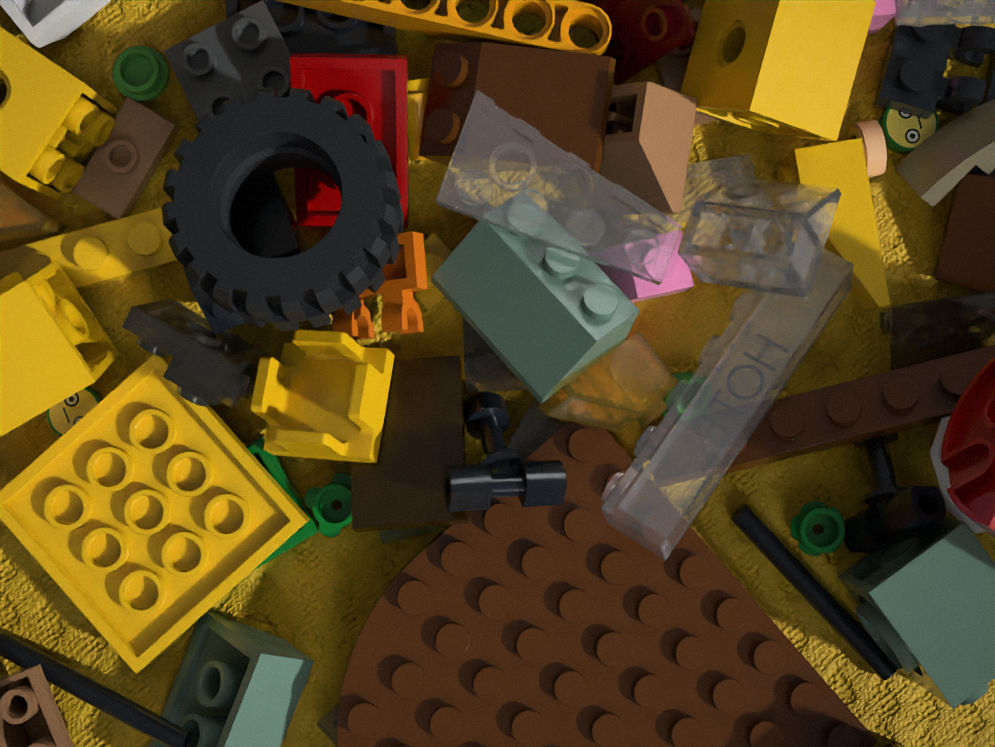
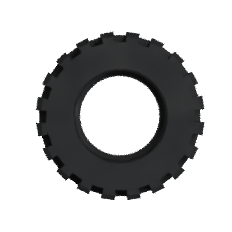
[161,87,404,331]

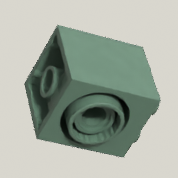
[838,517,995,709]

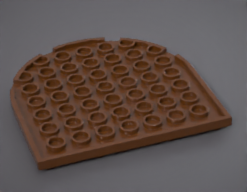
[337,406,878,747]

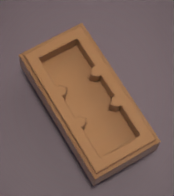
[71,97,180,220]

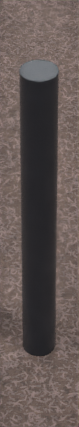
[730,504,898,681]
[0,632,191,747]

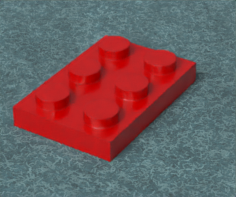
[289,53,409,228]

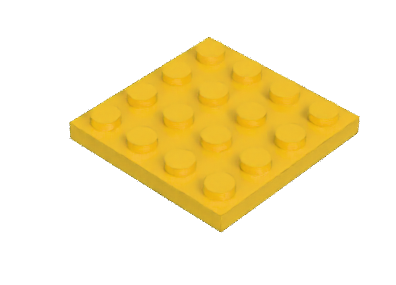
[0,352,310,674]

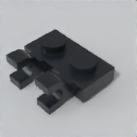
[873,0,995,119]

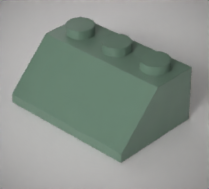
[431,189,640,404]
[149,611,314,747]

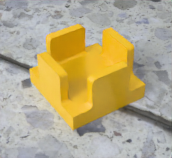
[251,329,395,464]

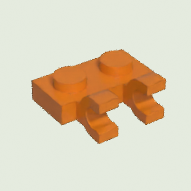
[332,231,428,341]

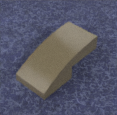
[895,99,995,207]

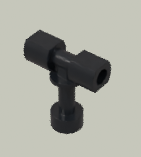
[443,392,567,512]
[844,432,946,553]

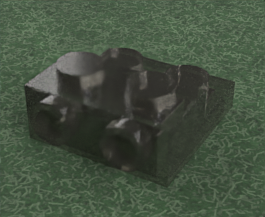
[122,298,266,408]

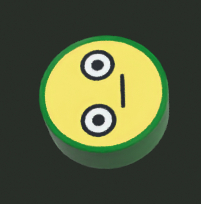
[879,108,939,154]
[46,386,104,436]

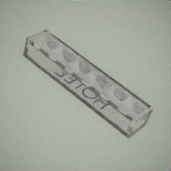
[601,233,854,561]

